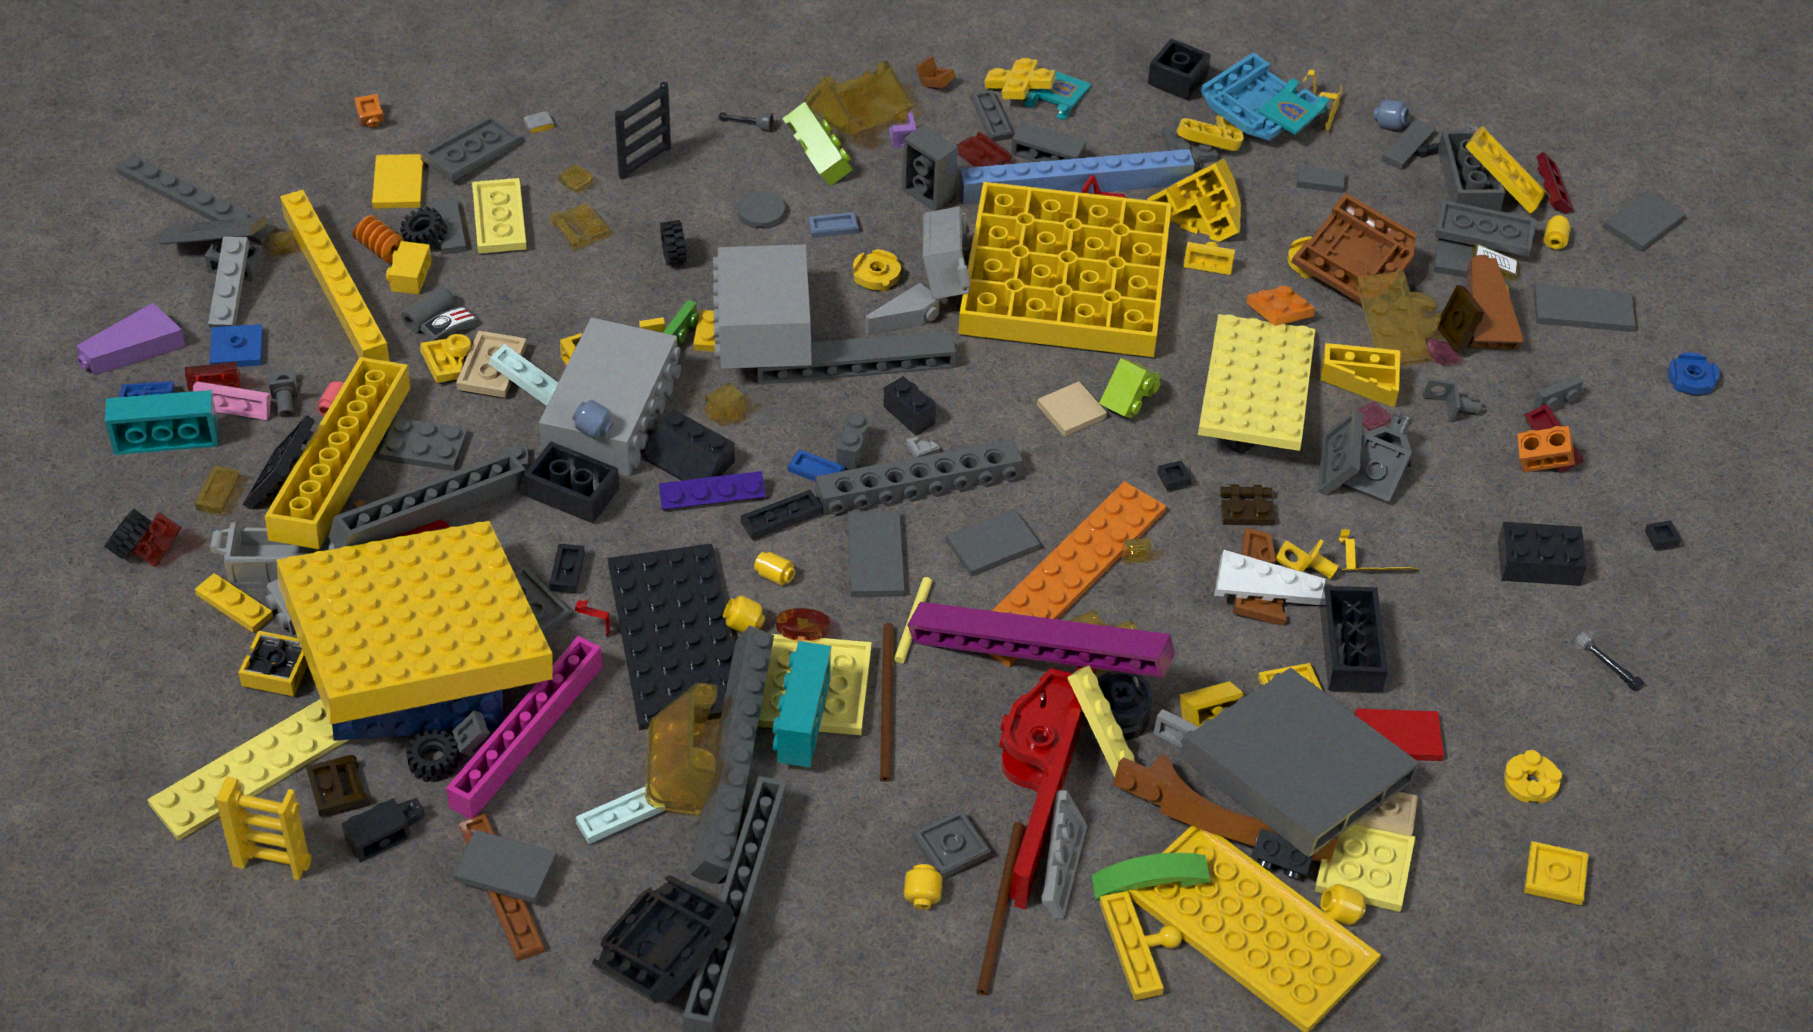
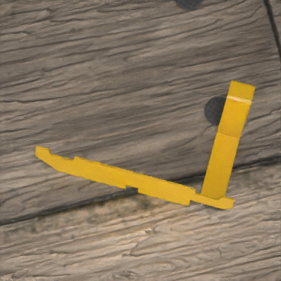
[1303,70,1342,131]
[1339,529,1418,571]

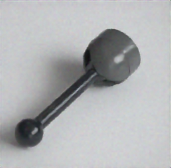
[718,112,774,132]

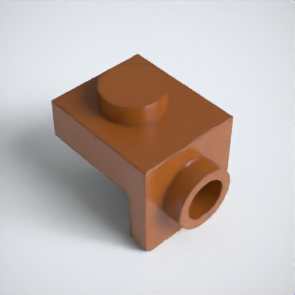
[916,56,956,89]

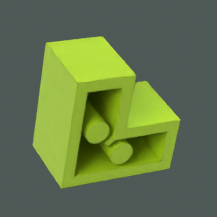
[1099,358,1161,418]

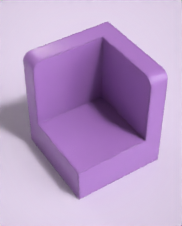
[889,113,916,148]

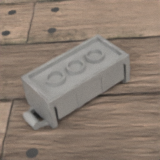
[923,206,971,299]
[210,522,337,588]

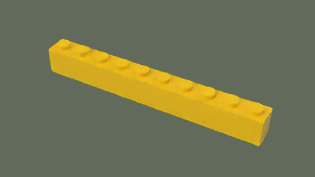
[280,190,390,362]

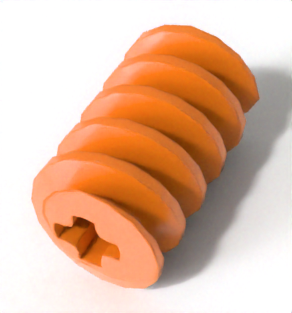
[352,215,403,264]

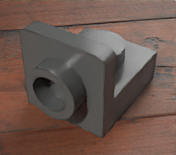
[453,711,489,757]

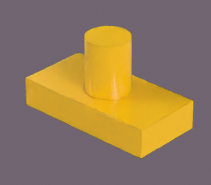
[1183,242,1235,275]

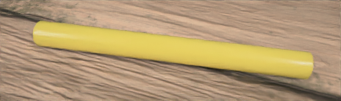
[894,577,933,664]

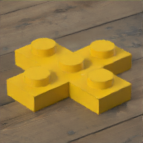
[984,58,1056,99]

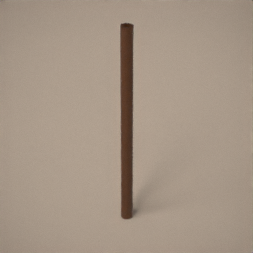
[880,623,894,782]
[976,822,1025,996]

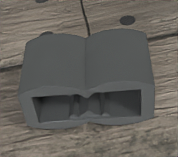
[836,412,869,470]

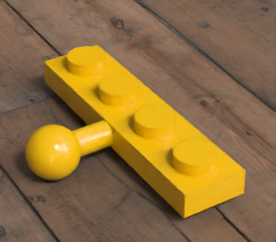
[1099,891,1182,1001]

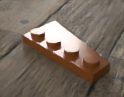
[1232,527,1287,626]

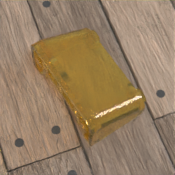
[804,60,915,135]
[645,683,717,815]

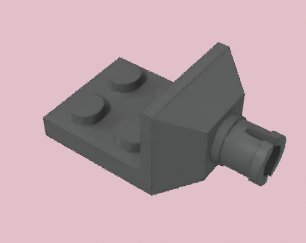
[1342,411,1414,504]

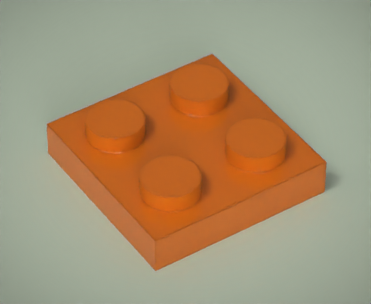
[1246,286,1315,326]

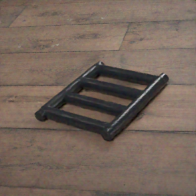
[615,82,671,179]

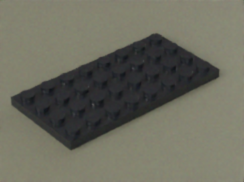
[607,543,735,730]

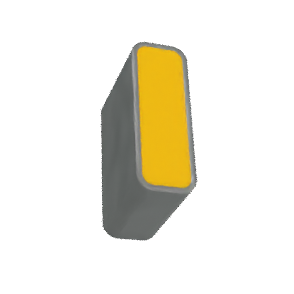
[523,111,554,134]

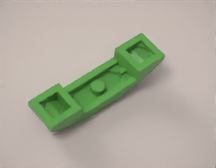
[1092,853,1210,901]

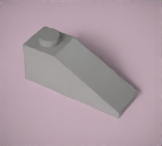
[865,283,940,335]

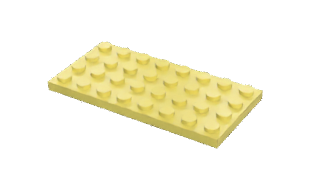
[1198,314,1315,451]

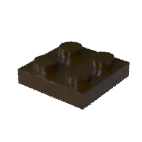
[1435,285,1485,353]

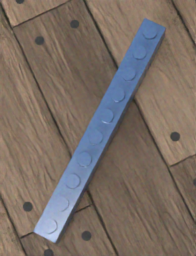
[959,149,1195,204]

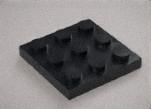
[243,415,315,509]

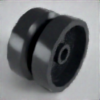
[1098,671,1152,741]

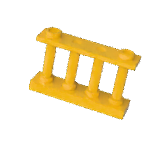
[216,776,311,880]

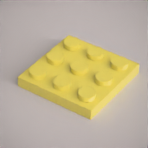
[1315,824,1415,912]

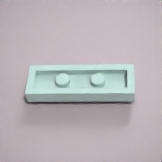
[488,344,558,406]
[576,783,666,844]

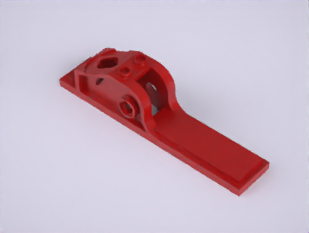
[999,666,1096,910]

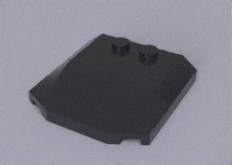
[592,875,734,1003]

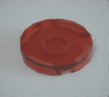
[776,608,830,641]

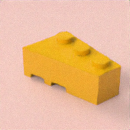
[1321,343,1400,408]

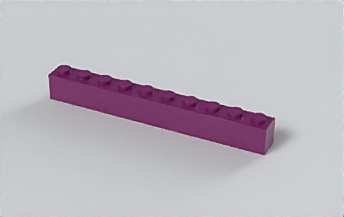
[907,602,1175,678]

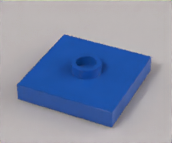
[210,324,263,369]

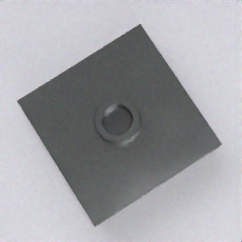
[912,810,991,879]

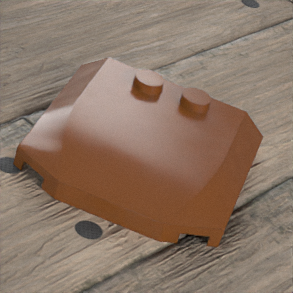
[1292,193,1416,305]

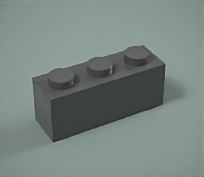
[1011,122,1087,162]

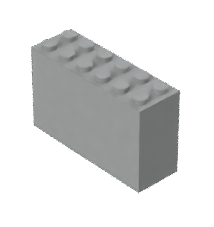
[713,244,812,369]
[539,317,681,476]

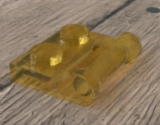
[549,202,610,250]

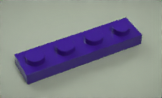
[659,471,765,510]

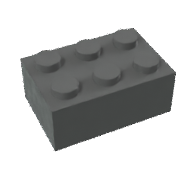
[902,125,958,211]

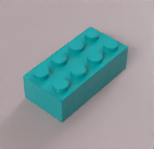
[105,390,219,455]
[773,641,831,768]

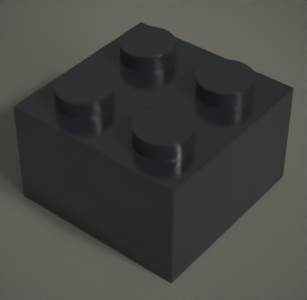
[1148,38,1211,100]

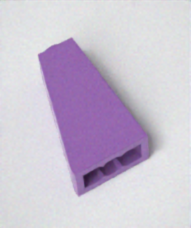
[76,303,185,375]

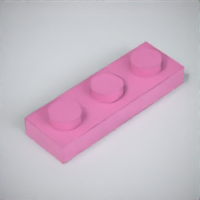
[193,381,270,420]

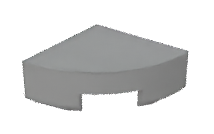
[906,437,940,457]

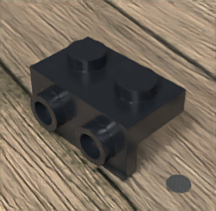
[1251,829,1314,880]

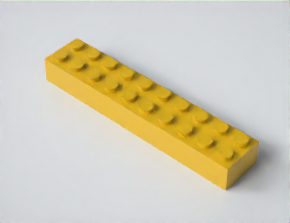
[265,357,410,549]

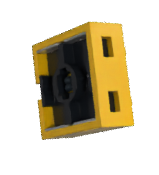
[238,631,308,696]

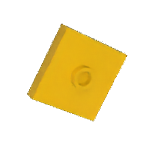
[1524,841,1589,905]

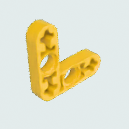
[1177,114,1243,151]

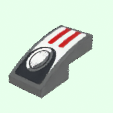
[420,306,478,341]

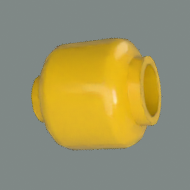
[723,595,765,633]
[904,864,943,910]
[1320,884,1366,926]

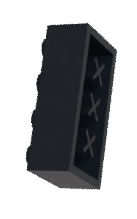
[1320,586,1388,692]

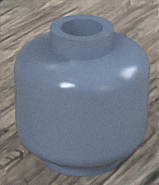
[1374,100,1410,130]
[572,400,613,439]

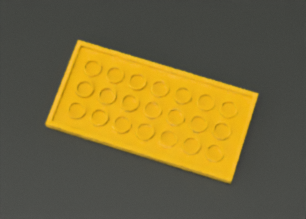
[1124,826,1381,1032]

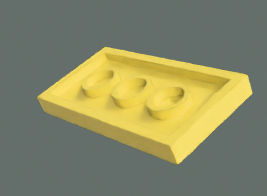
[472,178,527,254]

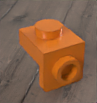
[354,94,384,127]

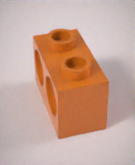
[1517,426,1575,472]

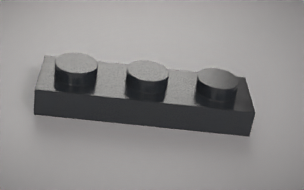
[740,489,822,540]

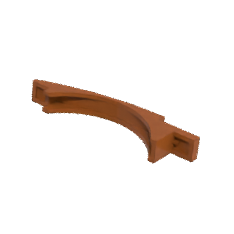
[1113,754,1339,863]

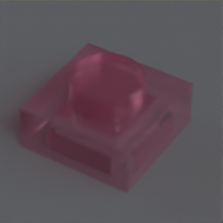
[1426,338,1460,364]
[1356,401,1391,431]

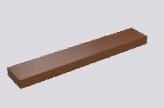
[459,813,545,962]

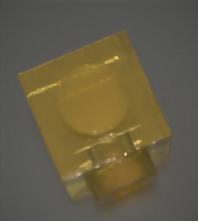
[705,382,746,426]

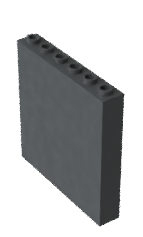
[1179,667,1419,857]

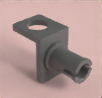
[268,369,298,417]
[1422,378,1481,422]

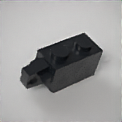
[341,798,425,863]

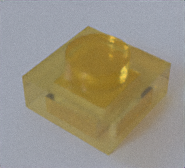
[559,164,593,193]
[269,231,296,256]
[1122,538,1151,564]

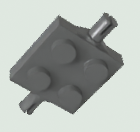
[1161,116,1218,173]

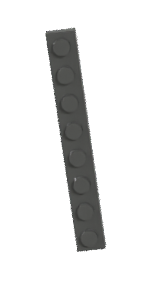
[116,155,278,246]

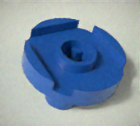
[1667,352,1720,395]

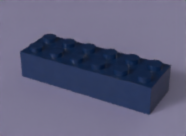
[332,689,503,741]

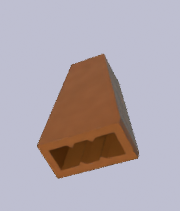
[1467,255,1523,350]

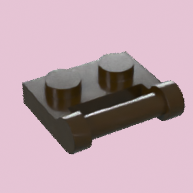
[306,755,370,817]

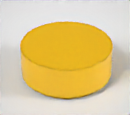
[446,334,471,357]

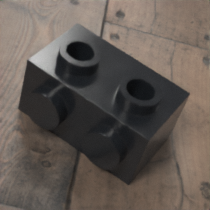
[883,376,936,436]

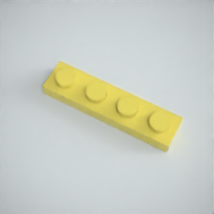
[1067,666,1135,777]

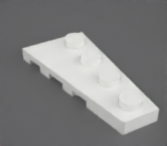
[1214,550,1325,605]

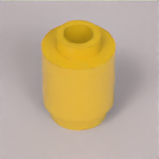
[1544,215,1571,249]
[754,552,795,586]

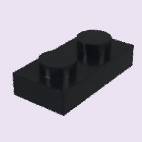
[549,544,585,593]

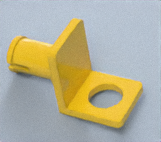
[1275,539,1339,580]

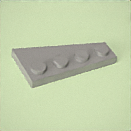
[1042,790,1088,918]

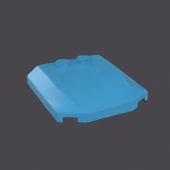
[1201,52,1319,141]

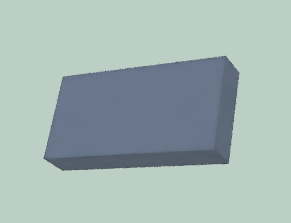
[808,212,859,238]

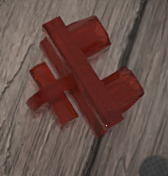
[133,512,182,567]

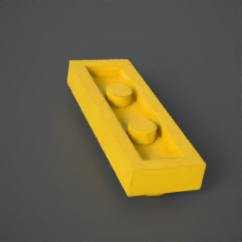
[195,573,273,633]

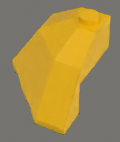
[1147,158,1241,242]

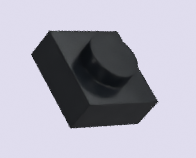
[1157,460,1192,491]
[1645,520,1681,550]

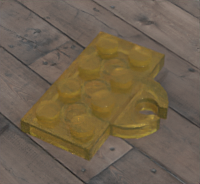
[1355,270,1441,366]

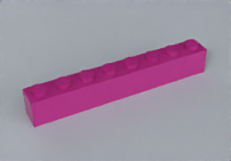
[446,636,602,819]

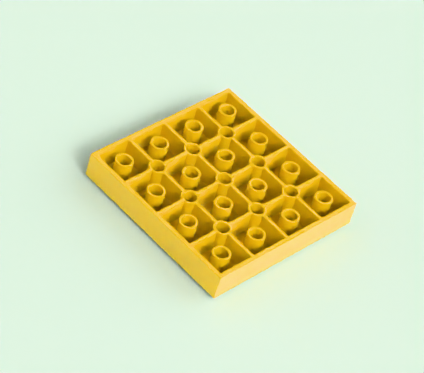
[958,182,1172,357]
[276,521,553,724]

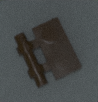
[1220,484,1275,526]

